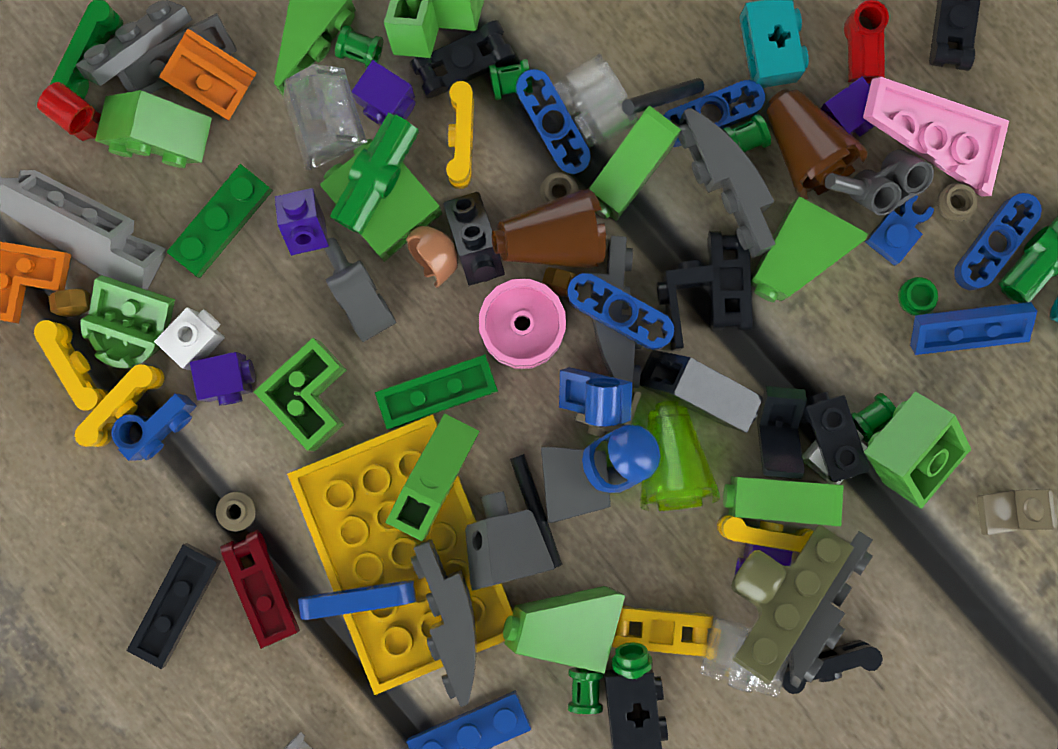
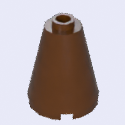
[767,89,868,199]
[491,189,606,268]

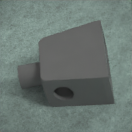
[541,447,632,523]
[465,491,555,591]

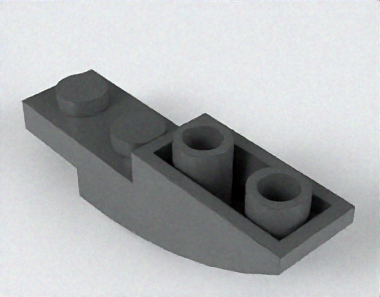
[677,108,775,258]
[590,236,643,388]
[789,531,873,688]
[411,539,477,707]

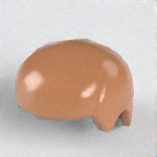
[407,226,459,288]

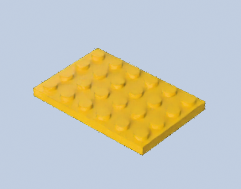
[287,414,513,695]

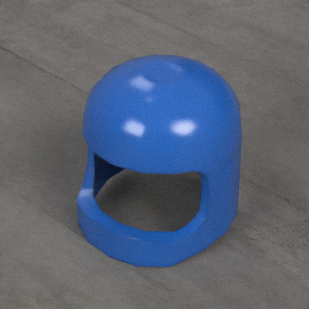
[582,425,661,493]

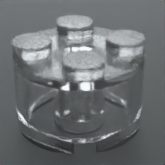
[554,54,639,148]
[700,617,791,697]

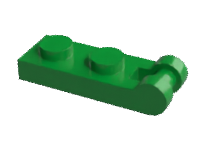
[50,0,123,99]

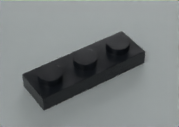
[126,543,221,669]

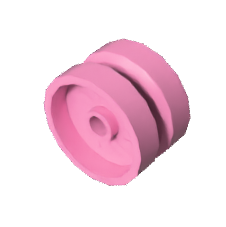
[479,279,566,369]

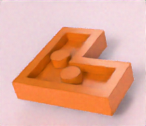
[0,242,71,324]

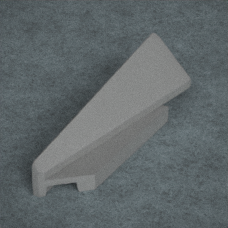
[0,170,167,290]

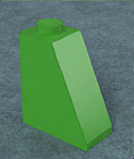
[589,105,681,221]
[751,196,869,302]
[723,476,844,527]
[503,586,625,673]

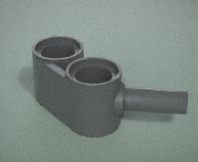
[825,149,934,215]
[324,238,397,342]

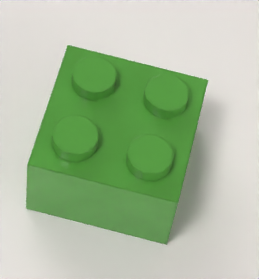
[864,391,971,509]

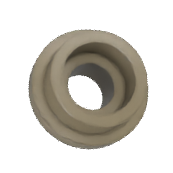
[540,172,578,204]
[937,183,977,222]
[216,492,256,531]

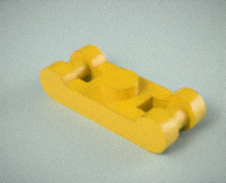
[446,81,474,189]
[34,320,108,411]
[74,364,165,447]
[717,515,814,552]
[612,606,713,656]

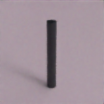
[622,78,704,116]
[510,454,563,568]

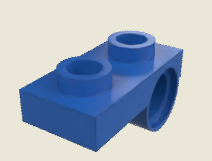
[559,367,632,427]
[111,393,197,461]

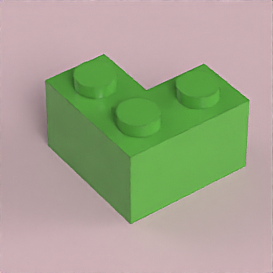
[384,0,484,58]
[95,90,212,168]
[254,338,347,451]

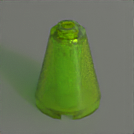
[640,401,720,511]

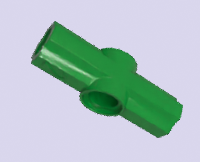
[330,113,419,235]
[998,216,1058,303]

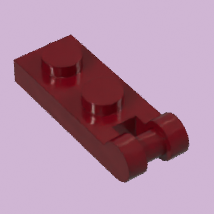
[220,530,300,649]

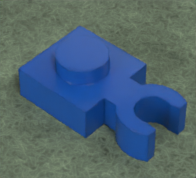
[865,195,934,266]

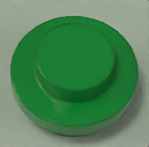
[898,277,938,316]
[612,642,653,679]

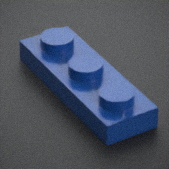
[910,302,1038,355]
[407,690,531,749]

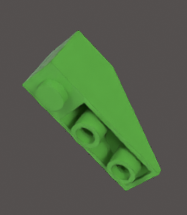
[274,0,356,98]
[385,413,480,541]

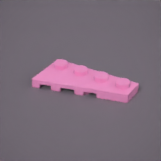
[863,77,1009,197]

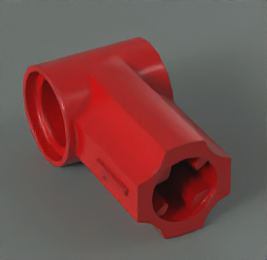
[843,0,889,84]
[37,82,101,141]

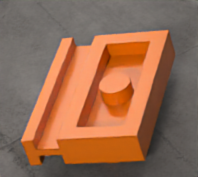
[159,29,257,121]

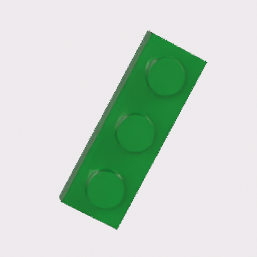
[167,164,273,278]
[375,354,498,430]

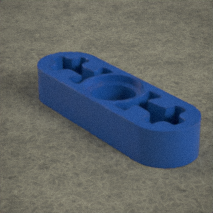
[515,69,590,174]
[663,80,765,147]
[954,193,1042,290]
[567,273,674,350]
[298,580,416,620]

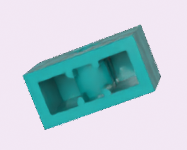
[739,0,809,88]

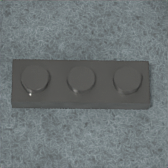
[75,0,192,86]
[117,13,237,94]

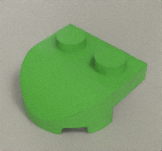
[81,275,175,368]

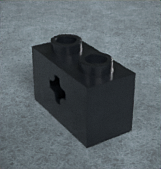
[604,669,668,749]

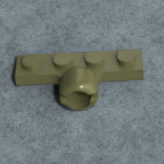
[731,525,854,685]

